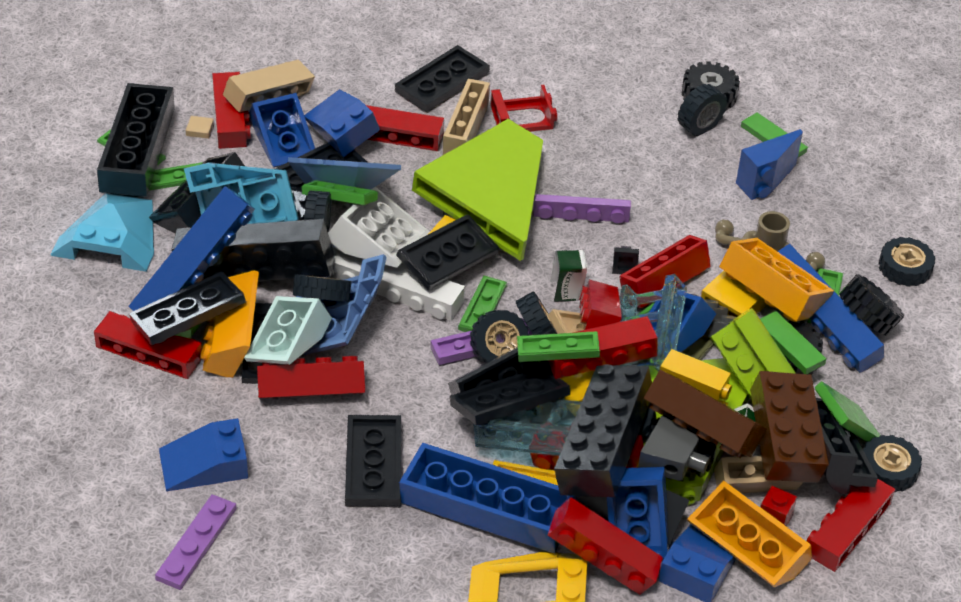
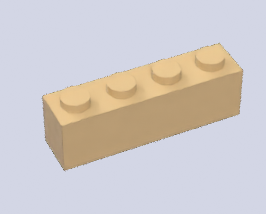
[223,59,315,112]
[443,78,490,155]

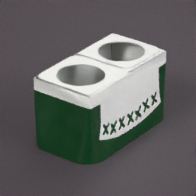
[550,250,587,302]

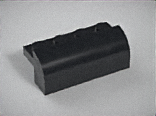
[816,398,878,494]

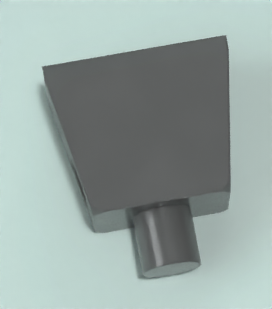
[638,416,710,481]

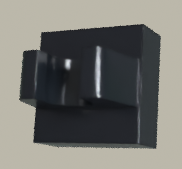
[612,246,639,274]

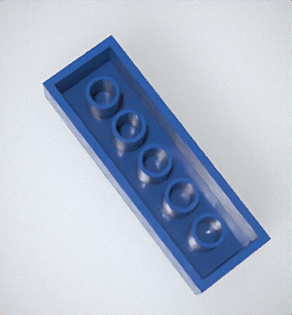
[399,442,576,554]

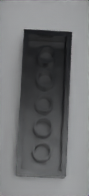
[97,83,175,197]
[171,219,335,281]
[554,365,652,497]

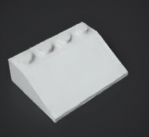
[328,187,430,268]

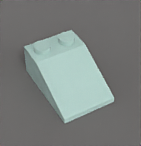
[244,296,332,364]

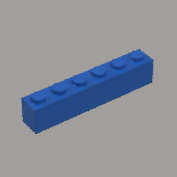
[128,186,255,311]
[777,244,884,373]

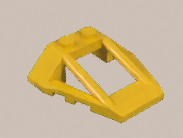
[468,552,587,602]

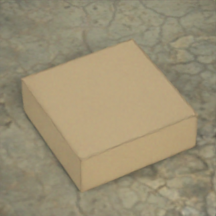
[185,116,214,139]

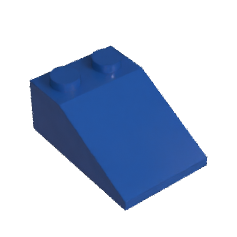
[304,89,380,157]
[249,93,315,167]
[736,129,803,200]
[647,287,716,363]
[159,418,248,492]
[607,467,668,559]
[659,524,736,602]

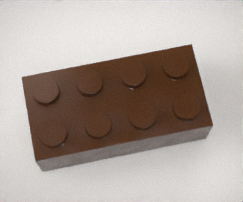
[644,370,767,459]
[750,371,829,483]

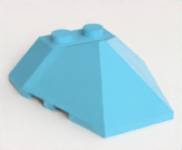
[184,163,299,224]
[51,193,154,272]

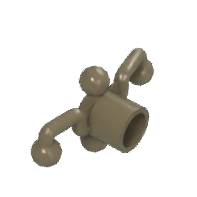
[715,211,825,271]

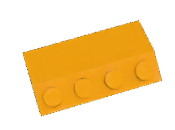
[719,238,834,322]
[200,270,259,378]
[687,480,812,587]

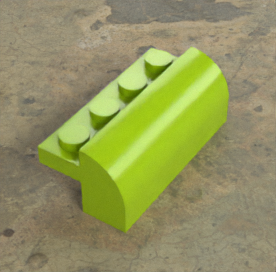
[710,308,795,400]

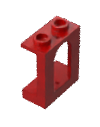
[490,84,557,132]

